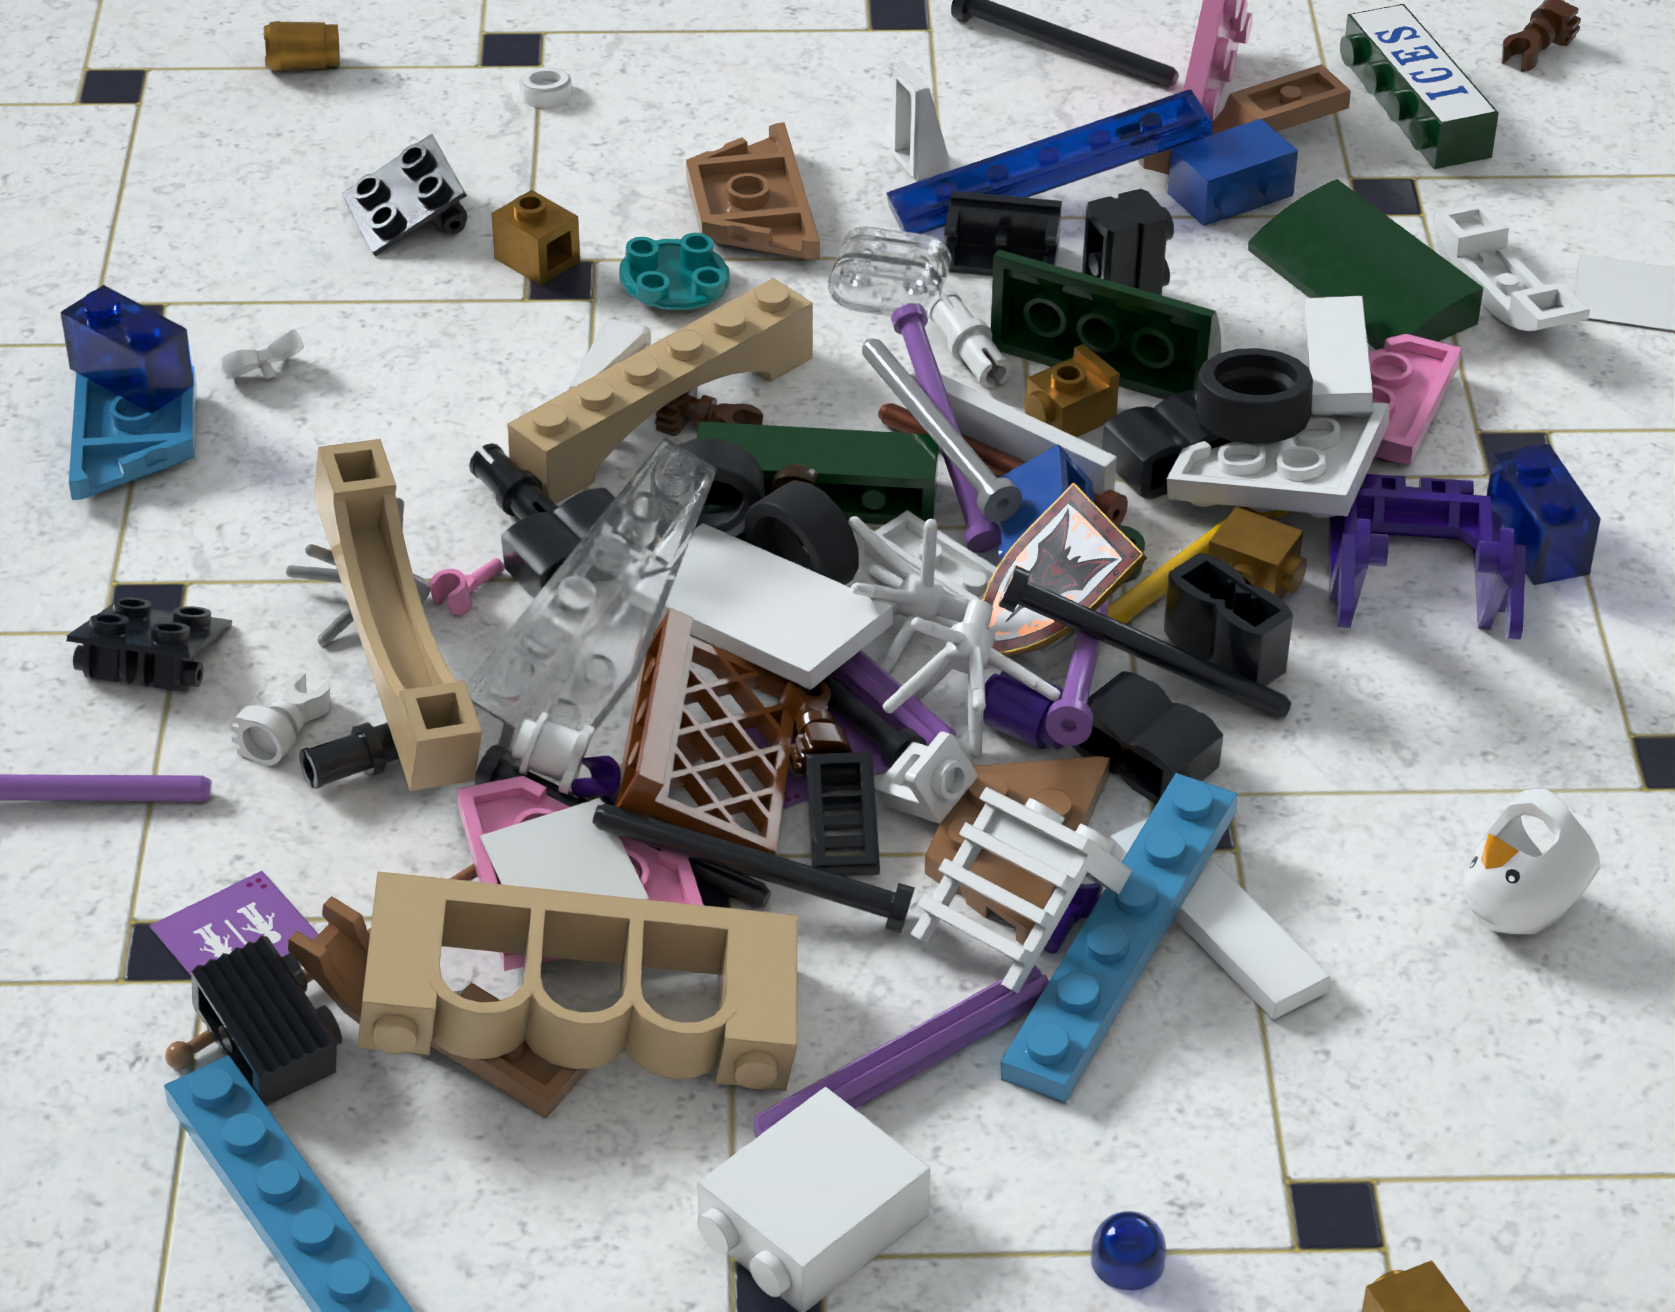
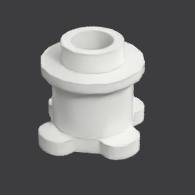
[511,711,595,795]

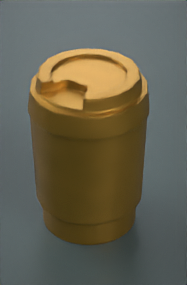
[263,21,340,72]

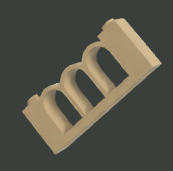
[357,871,798,1091]

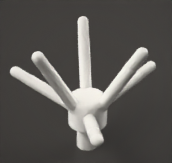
[848,516,968,674]
[883,600,1061,757]

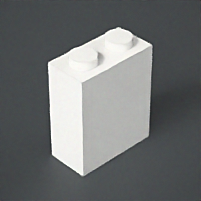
[697,1087,931,1312]

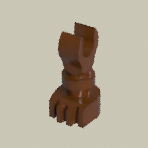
[1501,0,1581,72]
[655,387,763,436]
[780,680,853,775]

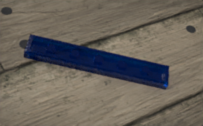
[886,89,1213,239]

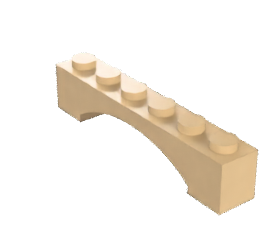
[507,278,813,504]
[314,439,482,791]

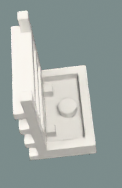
[911,787,1133,994]

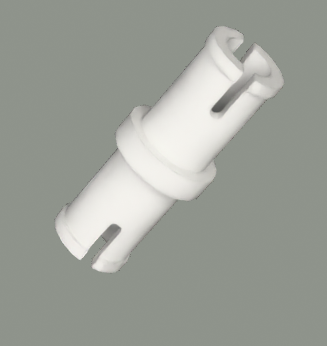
[927,291,1013,390]

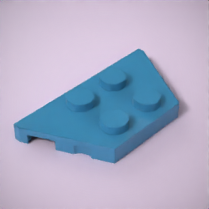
[69,340,197,500]

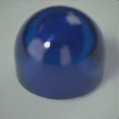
[1091,1211,1167,1290]

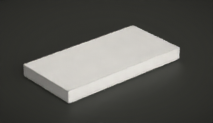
[619,523,894,690]

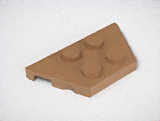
[686,122,820,260]
[925,756,1110,945]

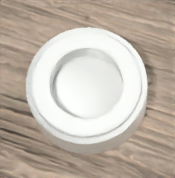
[519,67,573,109]

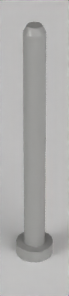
[862,338,1022,522]

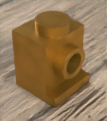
[1024,344,1120,438]

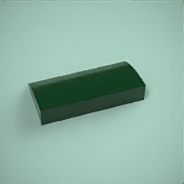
[1248,179,1484,350]
[990,250,1221,400]

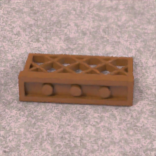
[614,608,794,855]

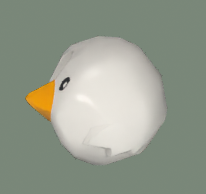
[1464,788,1601,934]

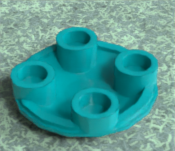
[619,233,730,310]

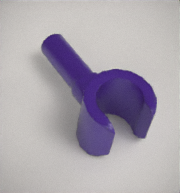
[571,756,621,806]
[1044,882,1104,954]

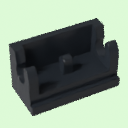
[943,191,1062,276]

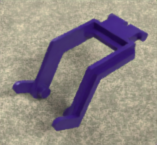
[1328,474,1526,640]

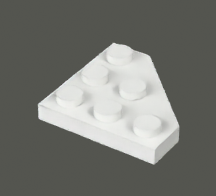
[1167,402,1389,518]

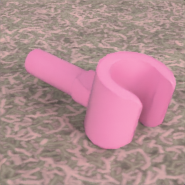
[430,558,504,616]

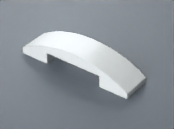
[1433,202,1590,331]

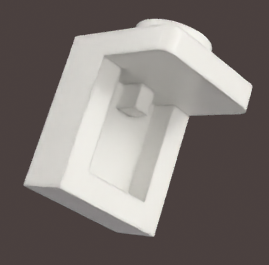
[875,731,979,824]

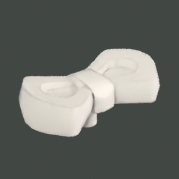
[219,330,304,380]

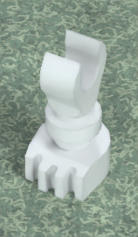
[231,673,331,766]

